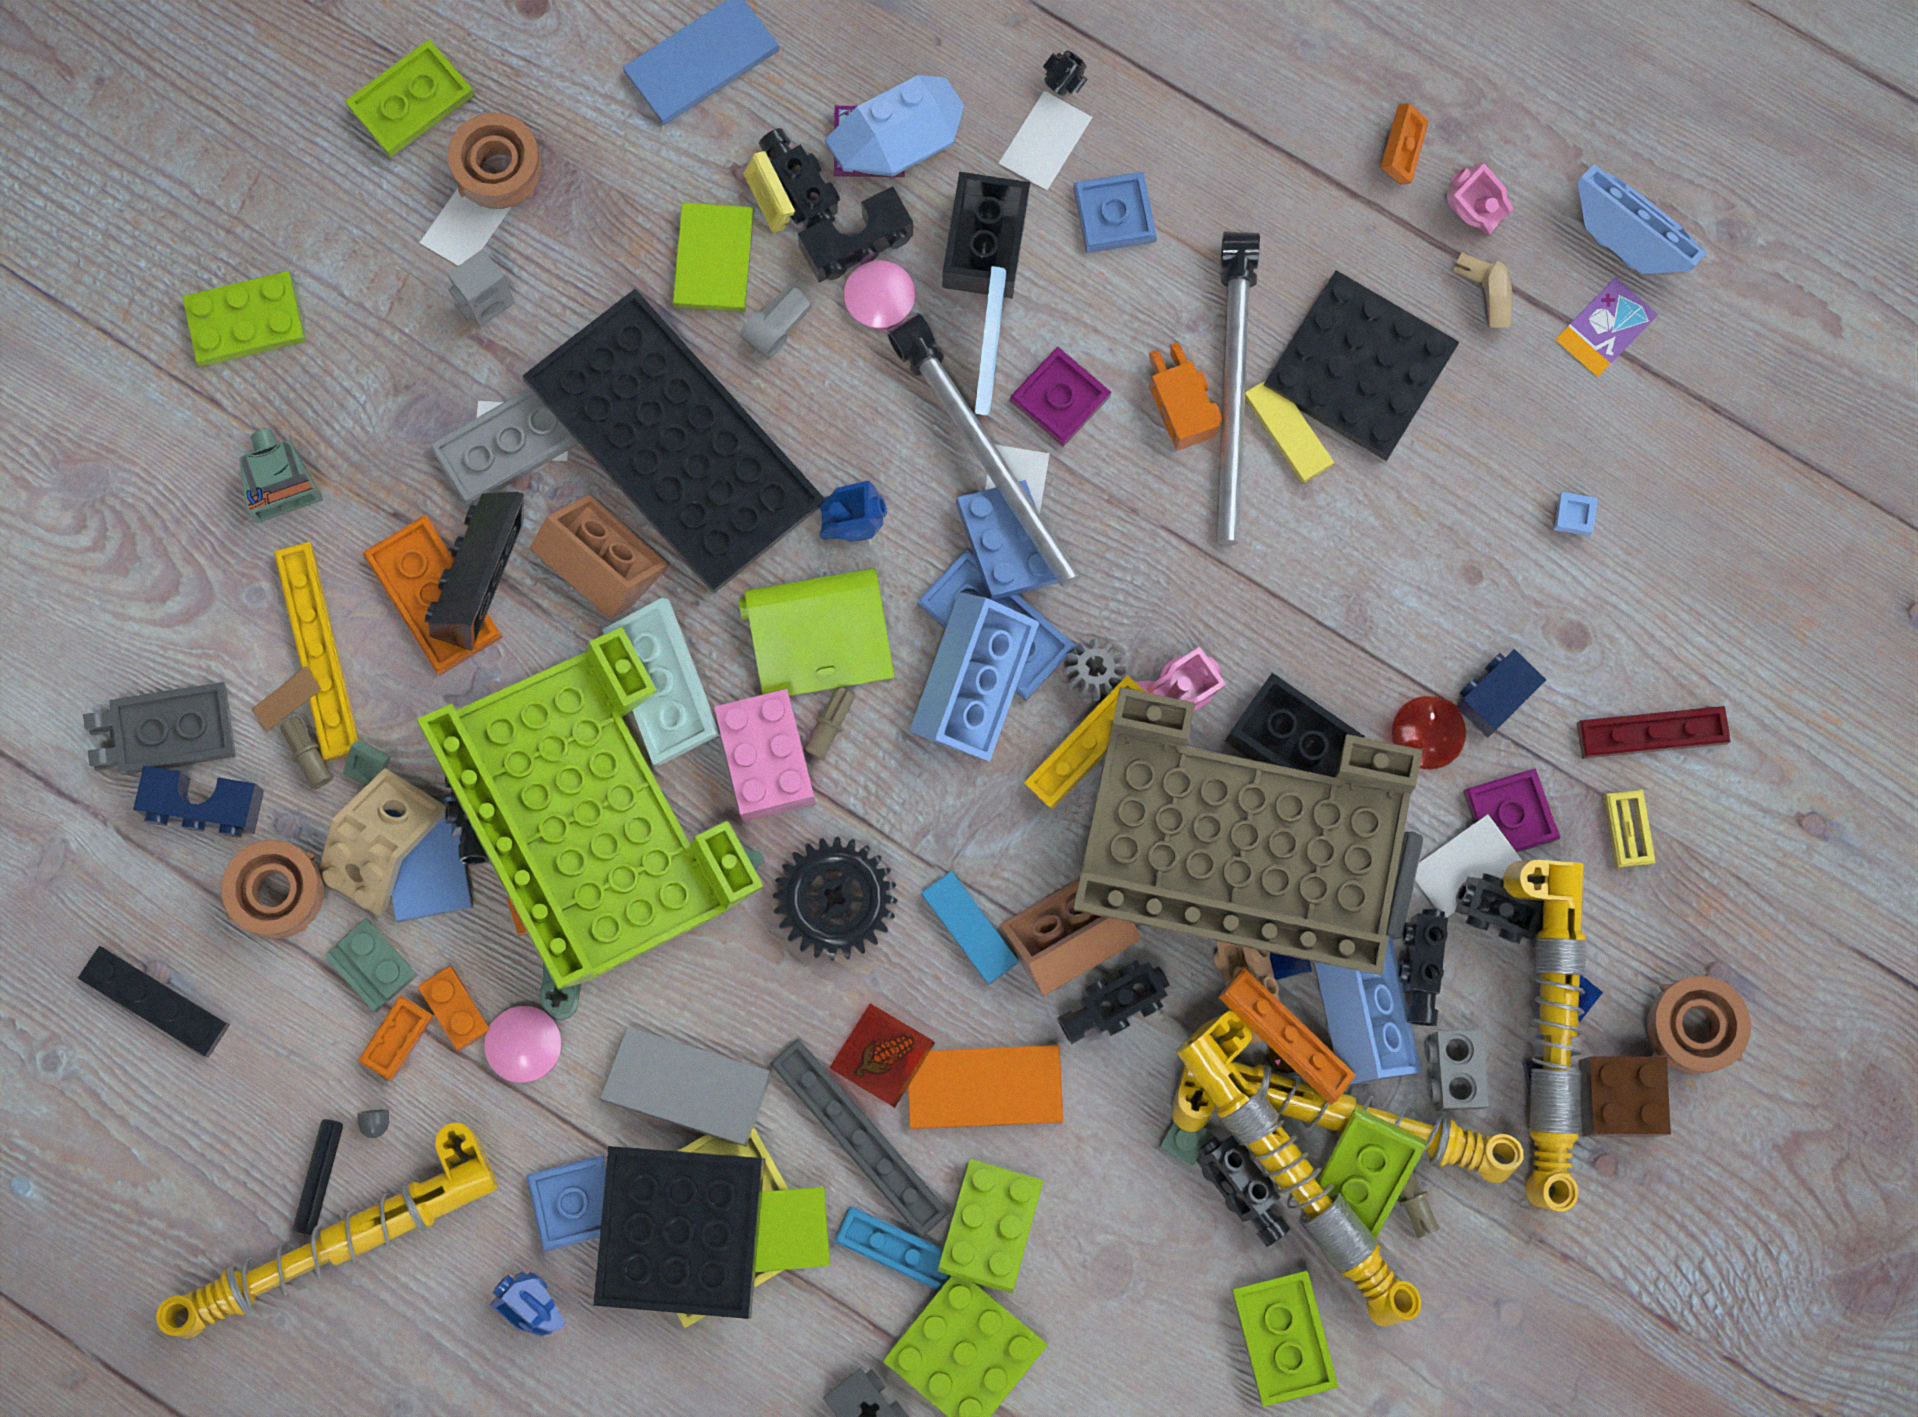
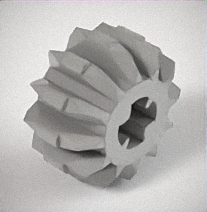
[1063,638,1127,703]

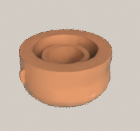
[448,113,542,209]
[221,840,324,939]
[1647,976,1751,1074]

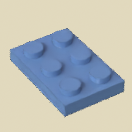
[955,480,1059,601]

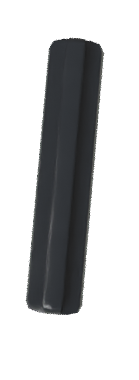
[293,1119,343,1235]

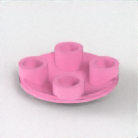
[844,260,915,331]
[484,1006,561,1083]

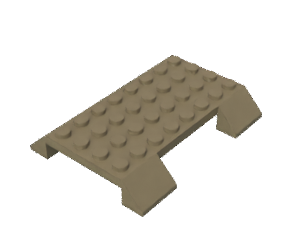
[1074,687,1422,976]

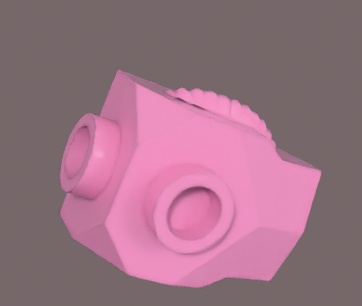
[1447,163,1513,236]
[1147,646,1226,712]

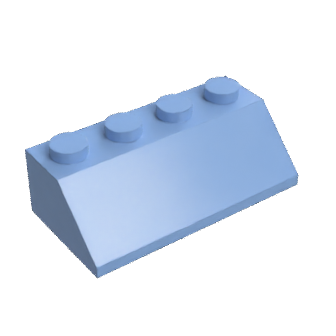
[909,592,1039,762]
[1313,939,1422,1086]

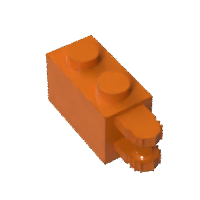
[1149,342,1222,451]

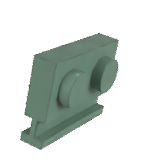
[324,918,418,1013]

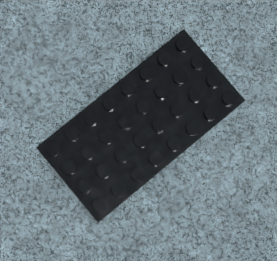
[522,289,825,594]

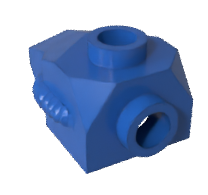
[819,481,887,542]
[489,1272,566,1336]

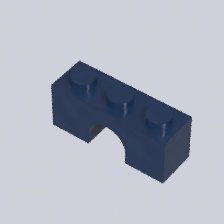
[133,765,264,838]

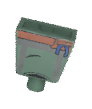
[239,429,323,523]

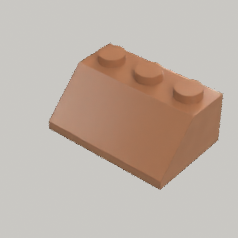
[530,495,670,619]
[999,878,1141,996]

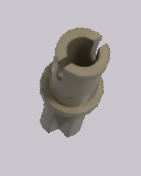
[803,687,855,761]
[280,716,334,789]
[1399,1170,1440,1238]

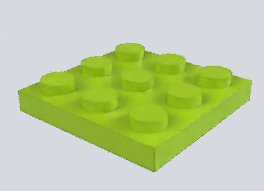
[883,1276,1048,1417]

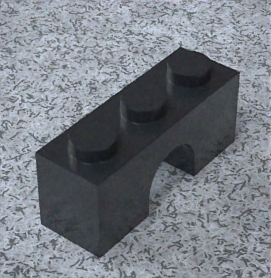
[798,186,913,283]

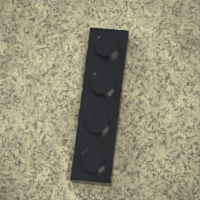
[78,946,230,1058]

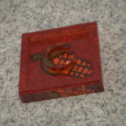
[830,1003,935,1108]

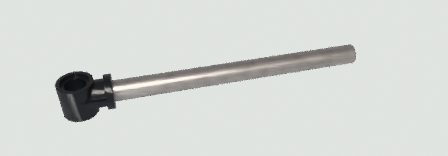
[1217,231,1260,545]
[886,313,1081,588]

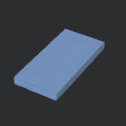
[623,0,779,126]
[917,550,1076,701]

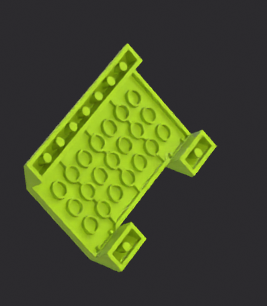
[417,627,764,990]

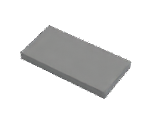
[429,388,579,509]
[600,1027,772,1147]

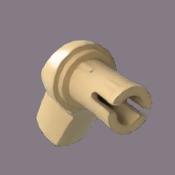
[1453,251,1513,328]

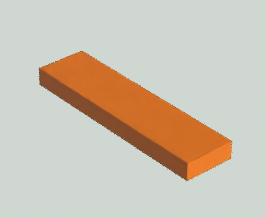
[1219,968,1356,1105]

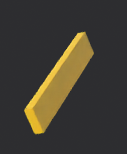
[274,542,359,762]

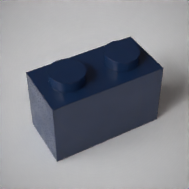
[1456,649,1547,738]

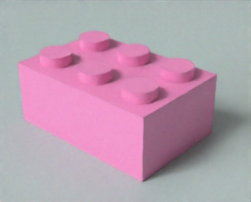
[714,689,816,822]

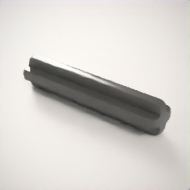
[1386,831,1424,939]

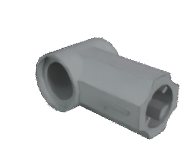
[740,285,812,359]

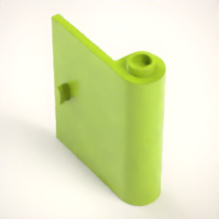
[738,568,895,696]

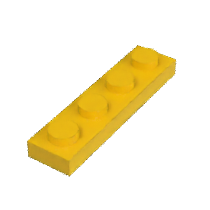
[1024,675,1145,810]

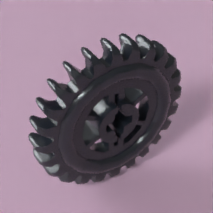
[772,836,898,961]

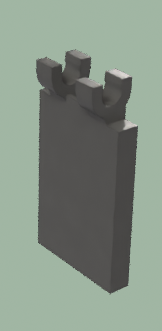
[83,682,236,775]

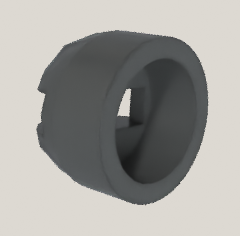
[357,1109,389,1138]

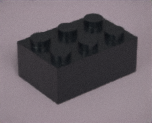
[942,171,1030,299]
[1225,673,1365,777]

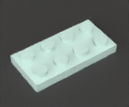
[602,598,721,765]

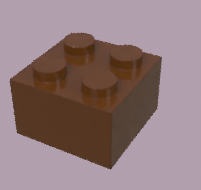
[1578,1056,1671,1137]

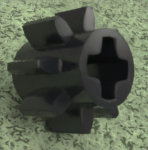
[1043,50,1088,96]

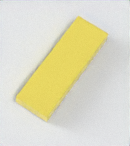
[1245,380,1334,484]

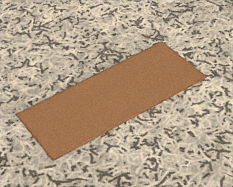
[252,667,321,732]

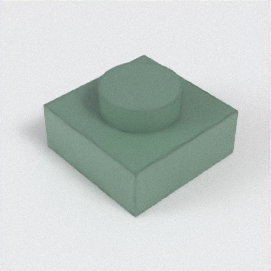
[343,739,391,786]
[1159,1122,1212,1167]

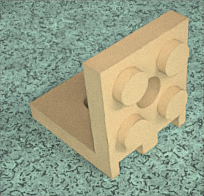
[319,768,446,917]

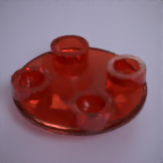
[1392,696,1466,769]

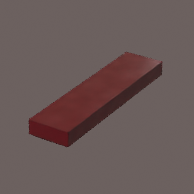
[1576,706,1731,759]

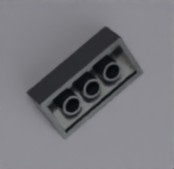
[425,492,524,651]

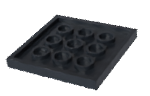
[1264,270,1459,461]
[593,1146,765,1319]

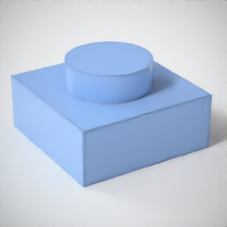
[1554,492,1598,537]

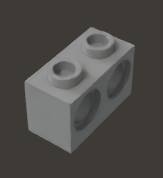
[447,249,515,327]
[1425,1029,1490,1111]

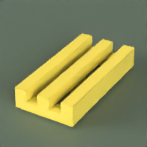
[743,151,795,233]
[1603,790,1656,869]

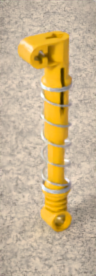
[1172,1061,1524,1183]
[156,1122,499,1339]

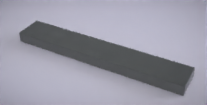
[769,1038,950,1239]

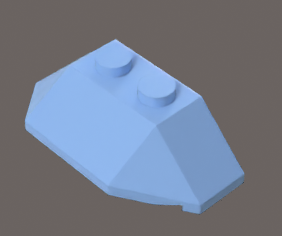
[825,75,964,177]
[1577,164,1707,274]

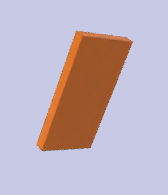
[362,515,503,676]
[907,1045,1064,1130]

